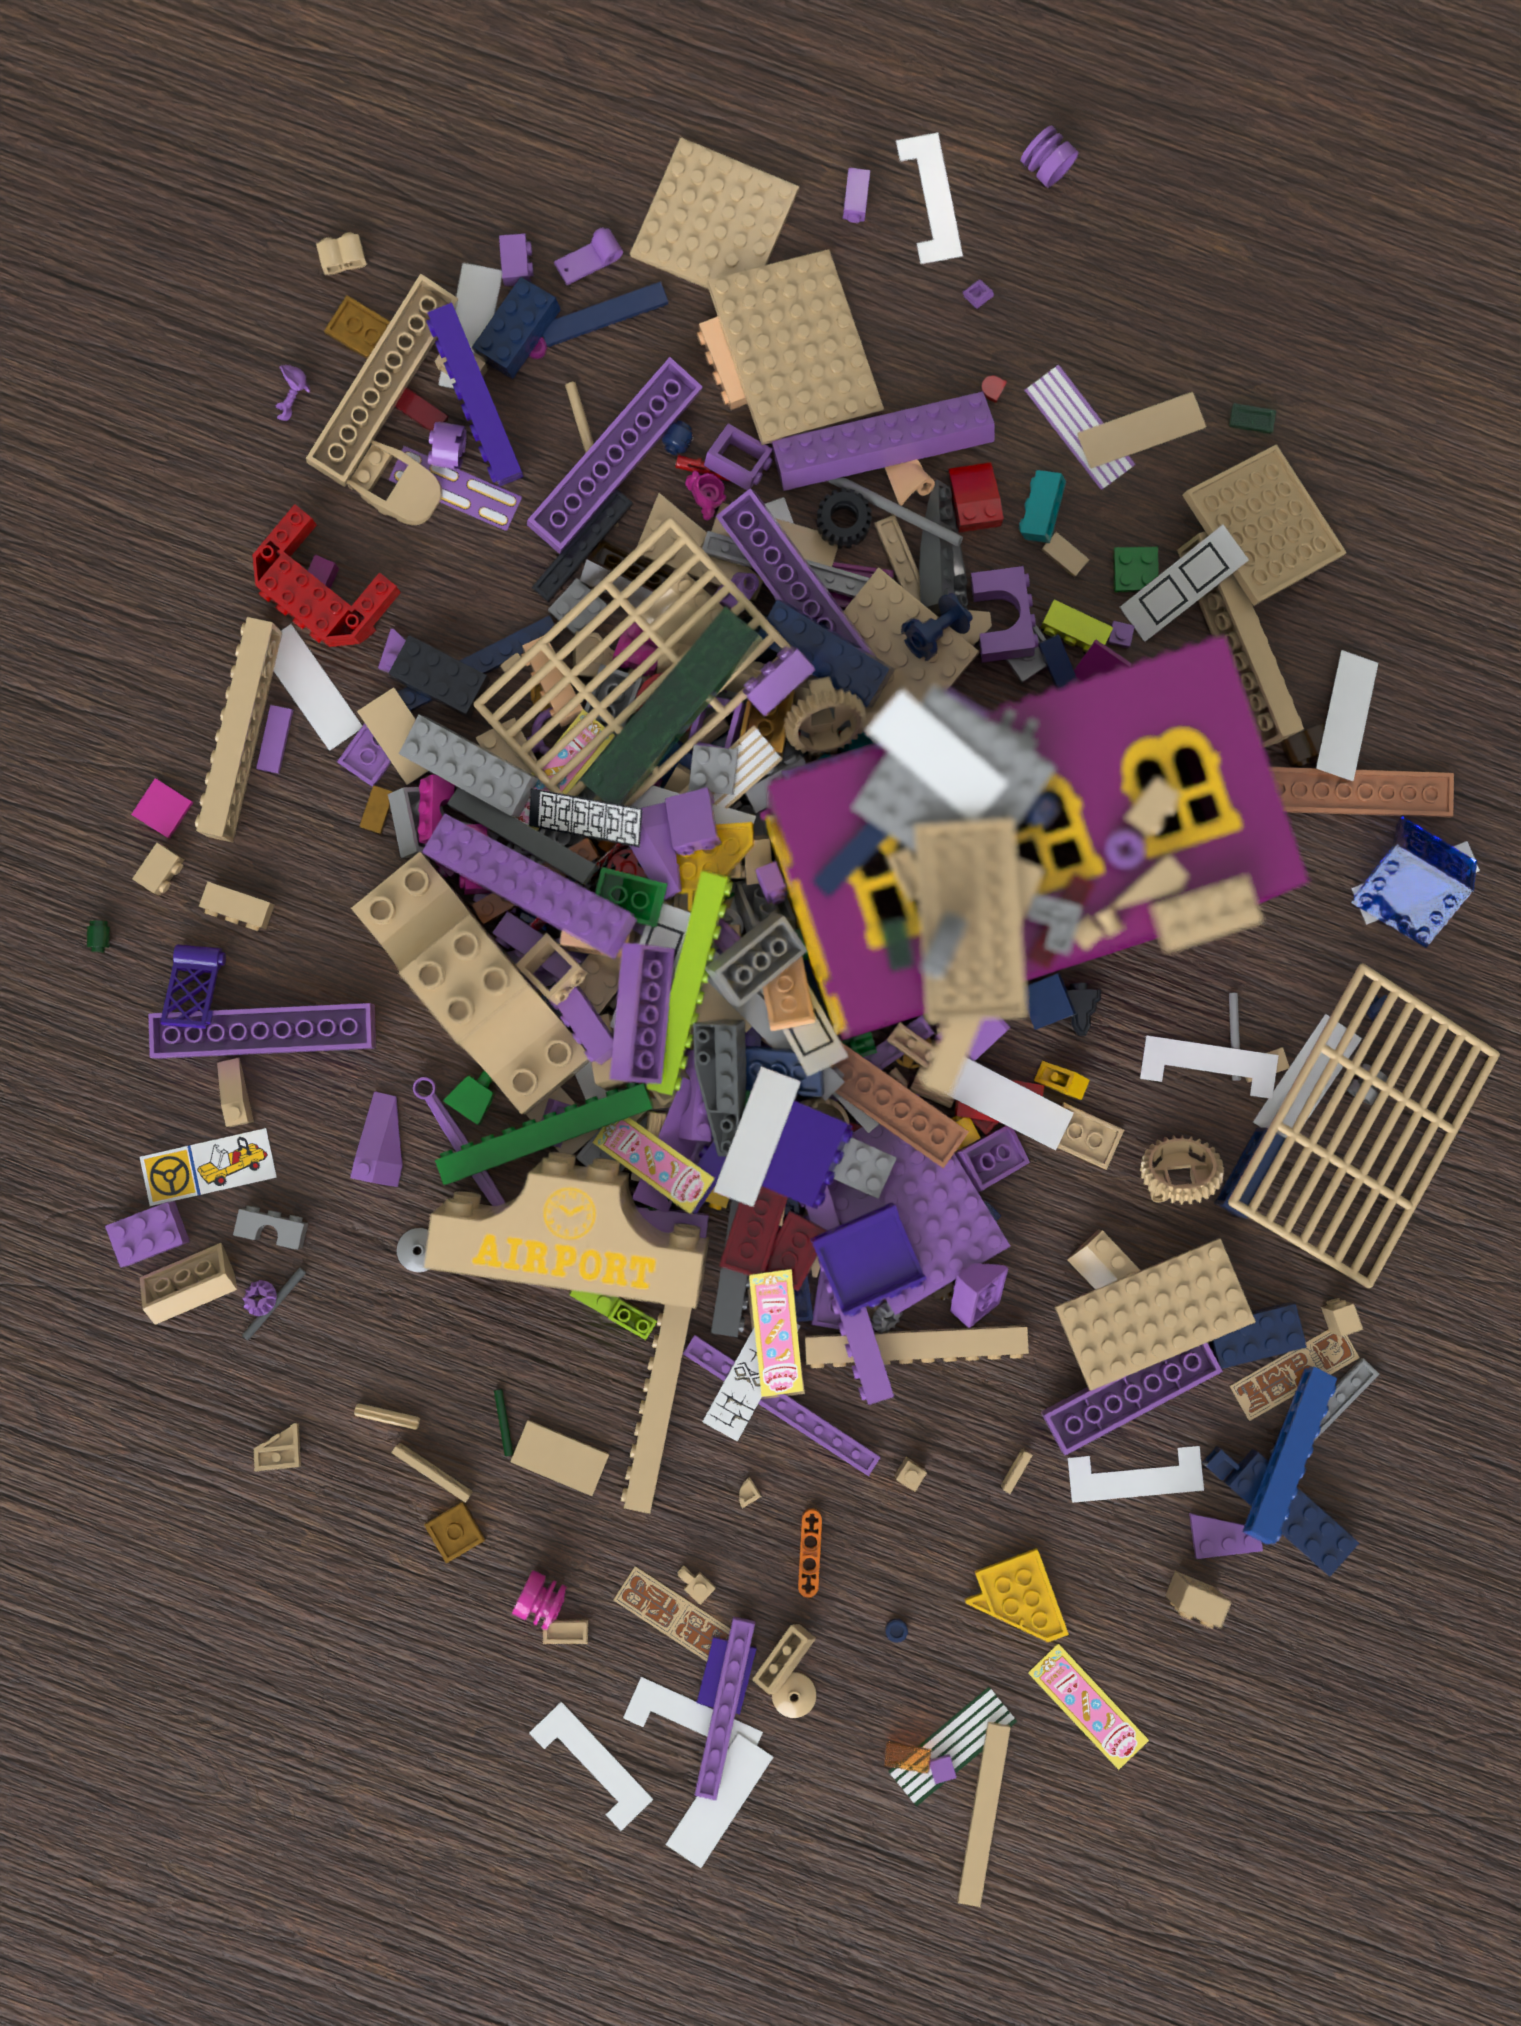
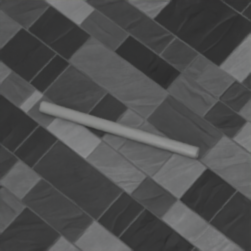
[828,477,963,547]

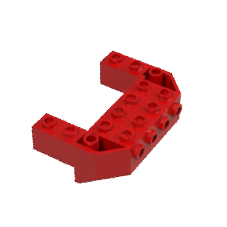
[252,504,401,647]

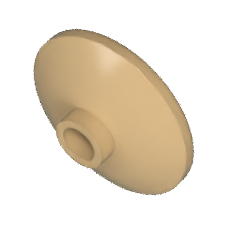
[772,1672,816,1718]

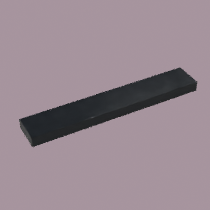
[531,489,633,603]

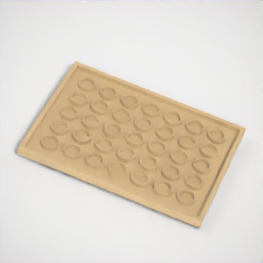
[707,249,884,445]

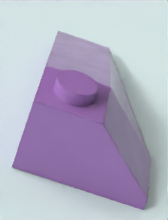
[350,1092,403,1187]

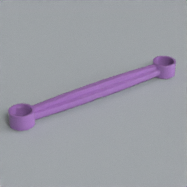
[413,1077,505,1206]

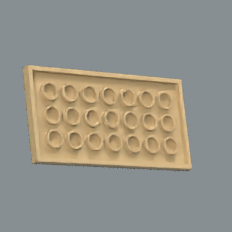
[915,819,1026,1022]
[1055,1238,1255,1391]

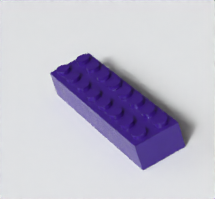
[426,303,523,487]

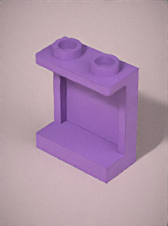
[665,787,721,855]

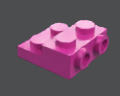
[612,623,658,676]

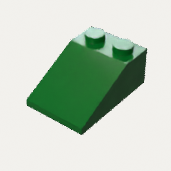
[595,867,668,928]

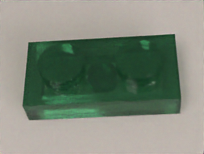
[1228,403,1276,434]
[880,918,915,972]

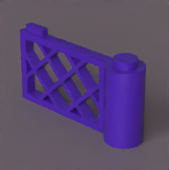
[160,944,226,1029]

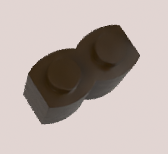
[1280,723,1325,767]

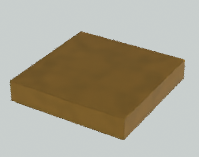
[424,1501,485,1563]

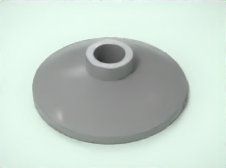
[397,1228,429,1272]

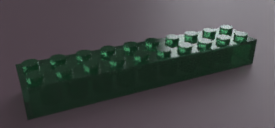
[580,607,763,805]

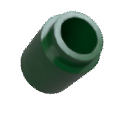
[87,921,110,952]

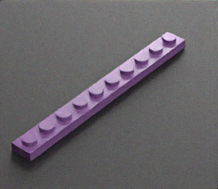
[683,1335,881,1476]

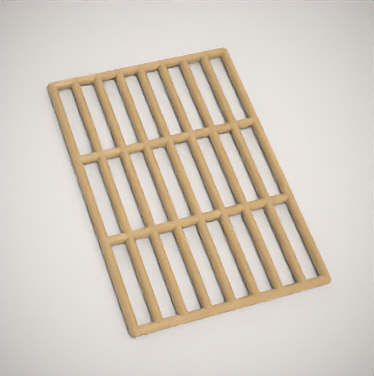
[473,517,790,806]
[1228,964,1500,1288]

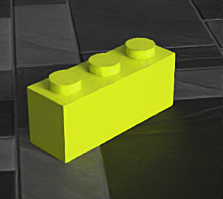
[1040,600,1113,653]

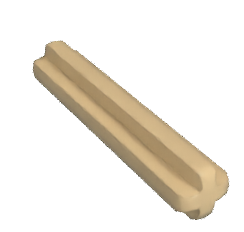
[354,1404,420,1429]

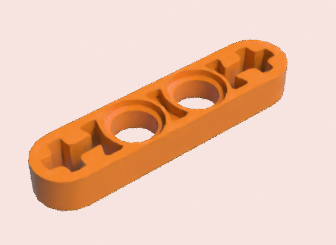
[798,1508,822,1598]

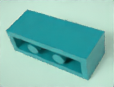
[1019,470,1066,543]

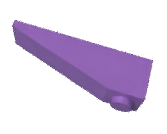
[630,802,682,902]

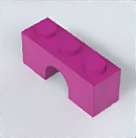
[418,774,455,844]

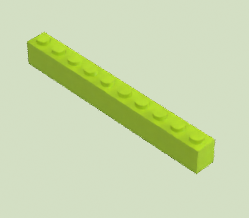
[646,870,733,1096]

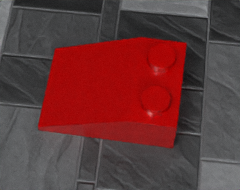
[948,462,1003,533]

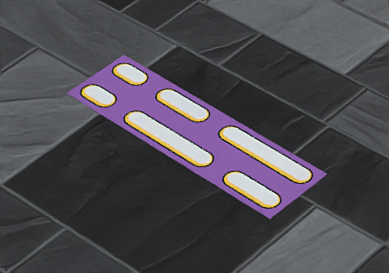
[389,446,522,531]

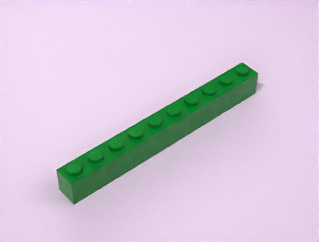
[435,1082,654,1185]

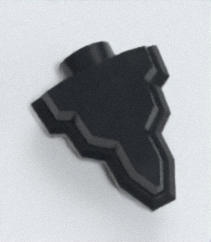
[1067,983,1101,1036]

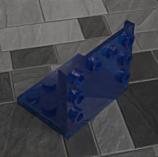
[1351,816,1477,948]

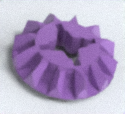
[1105,830,1145,869]
[242,1280,277,1316]

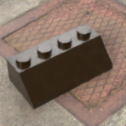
[580,541,671,608]

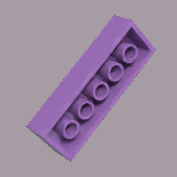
[610,943,675,1084]

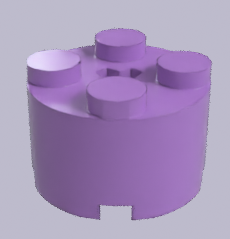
[428,422,466,470]

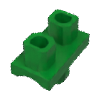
[840,1032,877,1057]

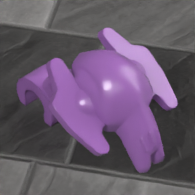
[276,365,310,421]

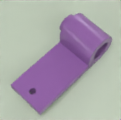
[554,228,623,285]

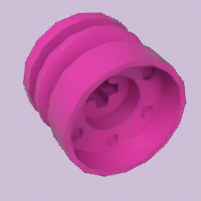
[512,1570,567,1630]

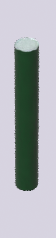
[494,1389,513,1456]

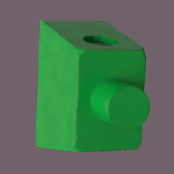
[444,1070,496,1125]

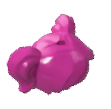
[686,471,726,520]

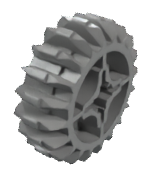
[920,912,967,979]

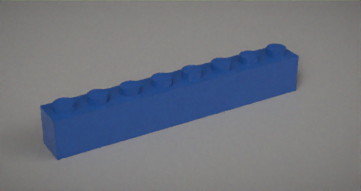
[1242,1366,1337,1544]

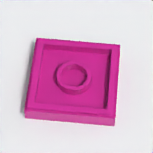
[131,778,193,839]

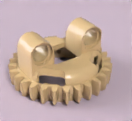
[784,677,867,755]
[1140,1135,1224,1204]

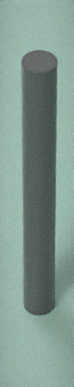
[242,1267,307,1340]

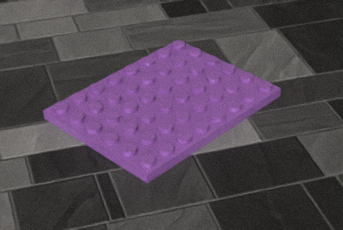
[827,1093,1010,1315]

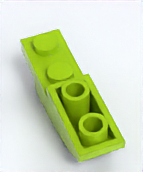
[569,1290,657,1340]

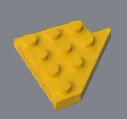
[676,822,754,913]
[965,1548,1069,1642]

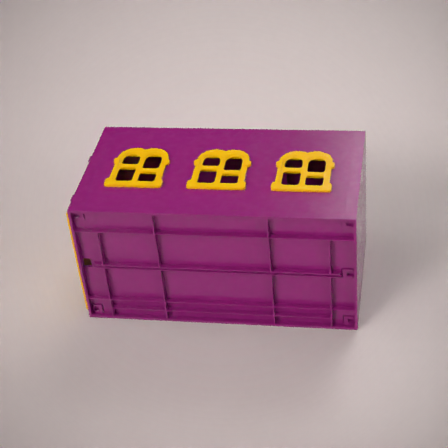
[760,635,1309,1041]

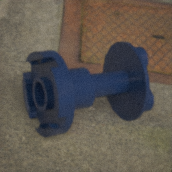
[901,593,973,661]

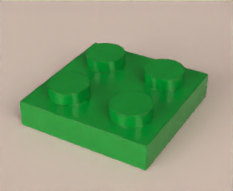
[1113,547,1159,592]

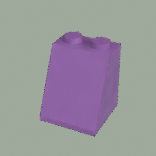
[934,1018,1010,1061]

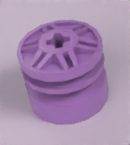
[1020,125,1079,188]

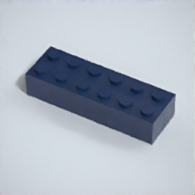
[755,600,895,708]
[1223,1449,1359,1577]

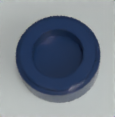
[885,1618,908,1643]

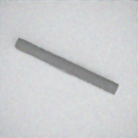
[1229,993,1241,1081]

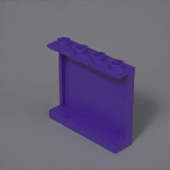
[762,1101,853,1209]
[810,1202,927,1316]

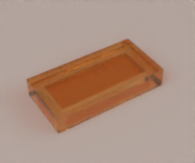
[884,1741,932,1774]

